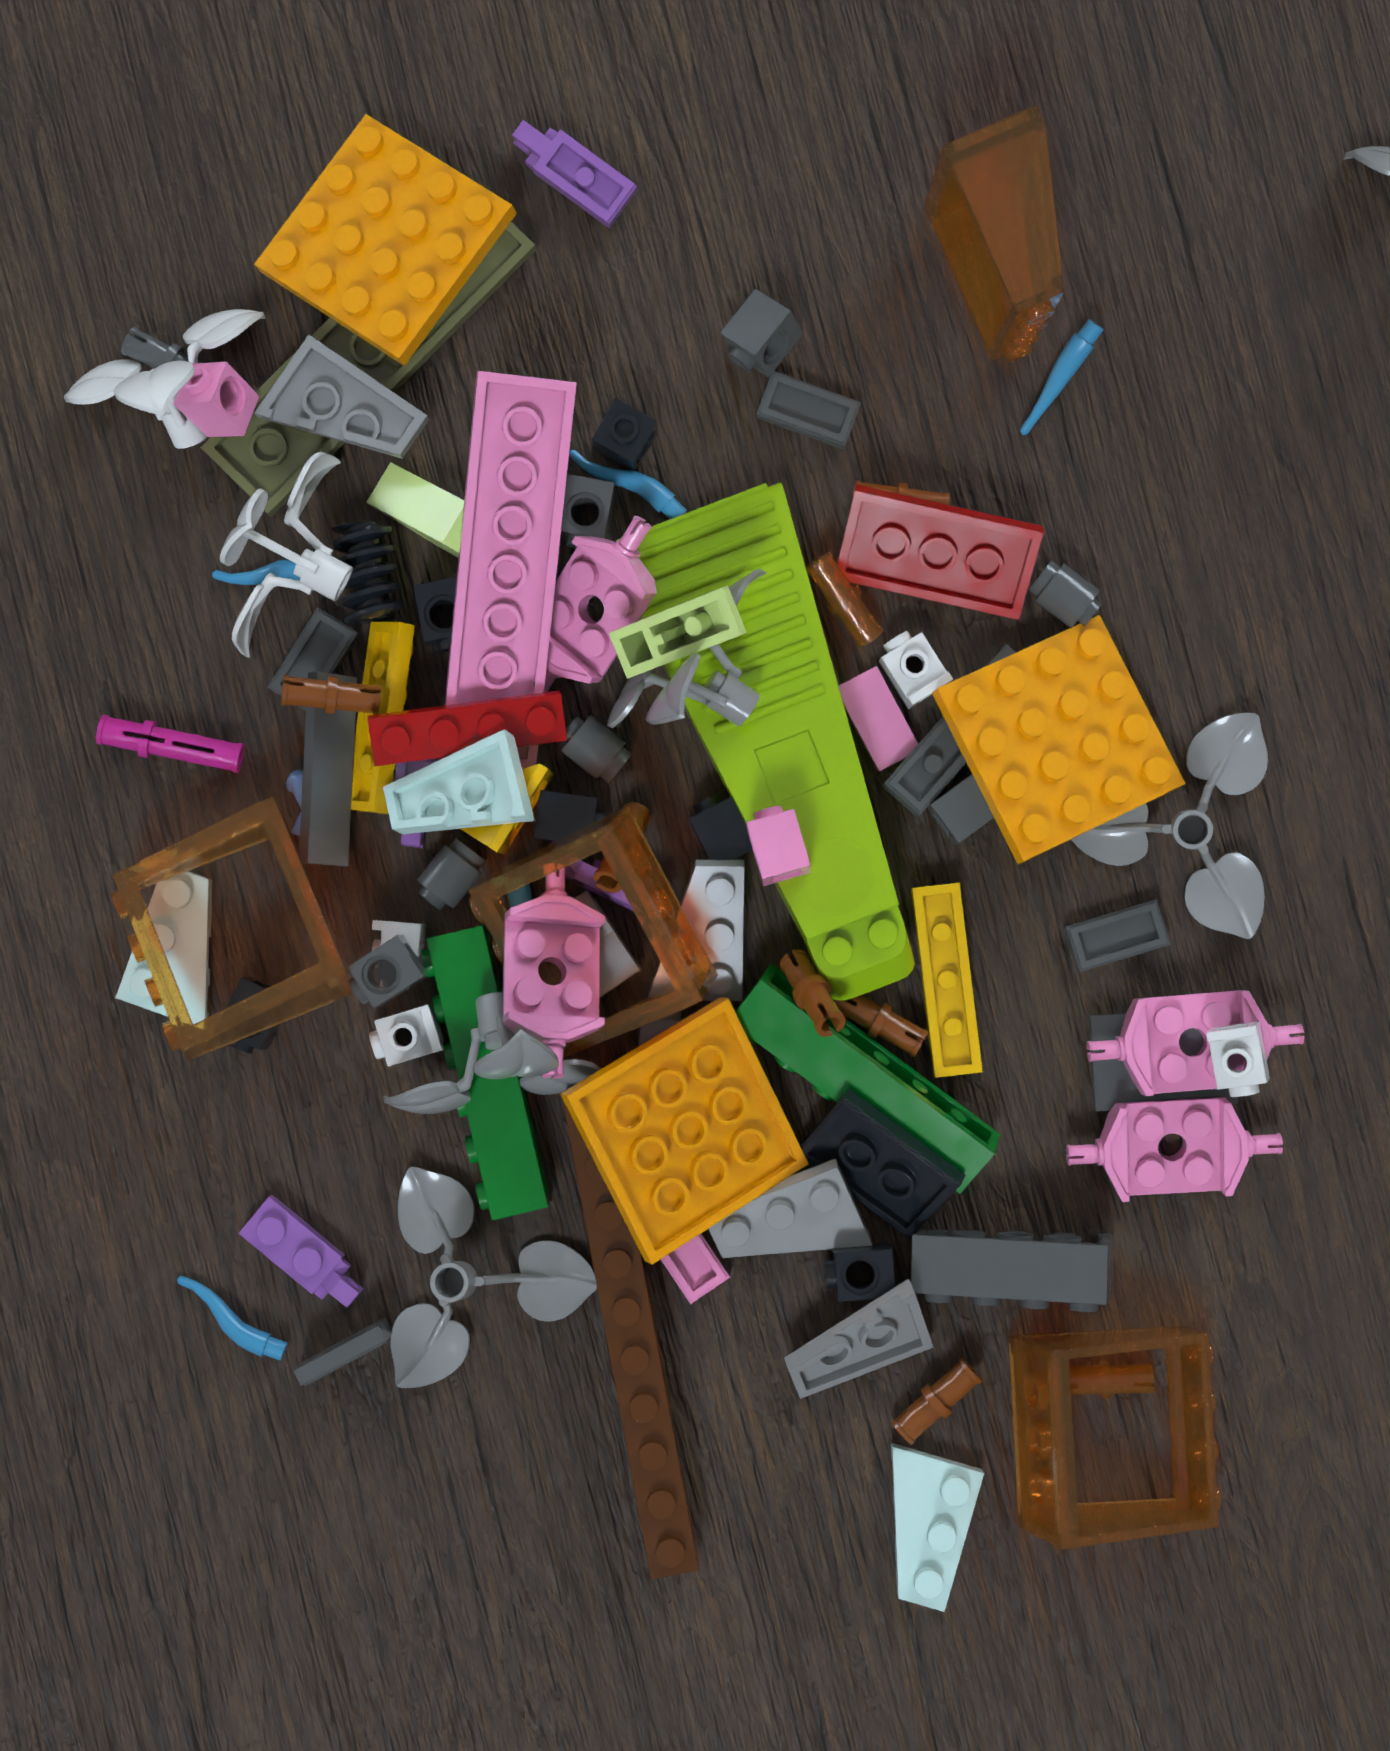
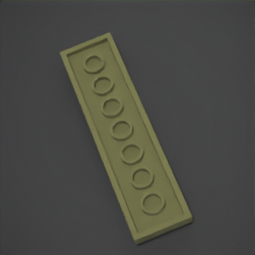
[200,222,536,517]

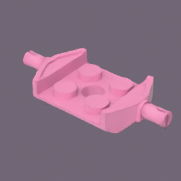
[544,516,657,692]
[503,862,605,1079]
[1086,990,1304,1096]
[1066,1097,1283,1202]

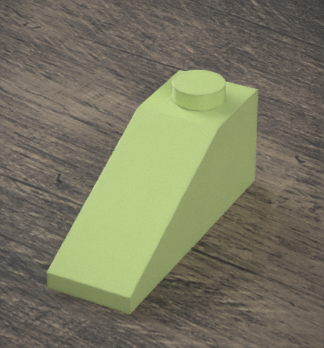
[366,462,464,559]
[609,585,747,679]

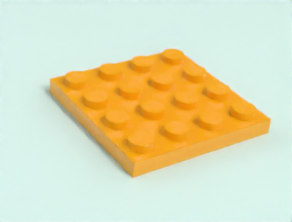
[254,114,517,366]
[932,615,1186,865]
[560,997,809,1265]

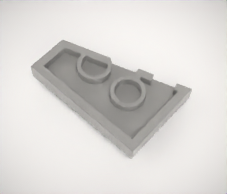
[254,334,429,459]
[647,859,745,1001]
[709,1158,872,1258]
[784,1279,934,1399]

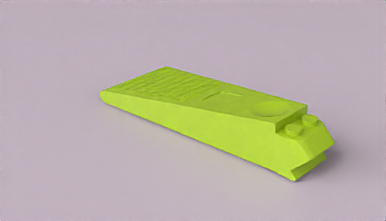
[615,482,915,1001]

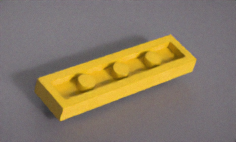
[351,622,415,814]
[911,882,983,1078]

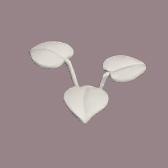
[64,309,265,449]
[220,452,353,658]

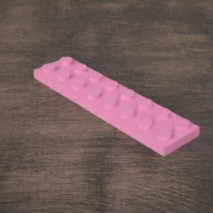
[440,370,577,769]

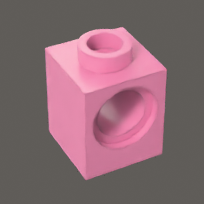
[173,362,259,437]
[746,806,811,886]

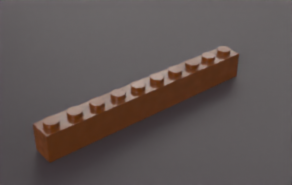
[563,1101,699,1579]

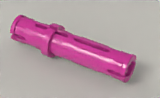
[96,715,245,773]

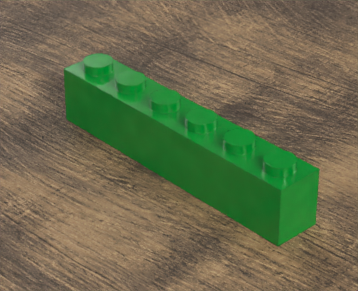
[421,925,551,1220]
[735,963,1001,1194]

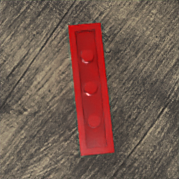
[367,690,567,767]

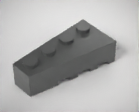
[911,1229,1114,1312]

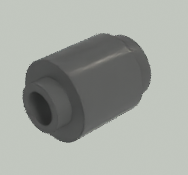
[1028,560,1102,628]
[561,715,632,783]
[417,838,486,910]

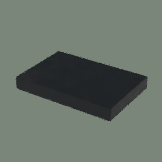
[800,1089,966,1239]

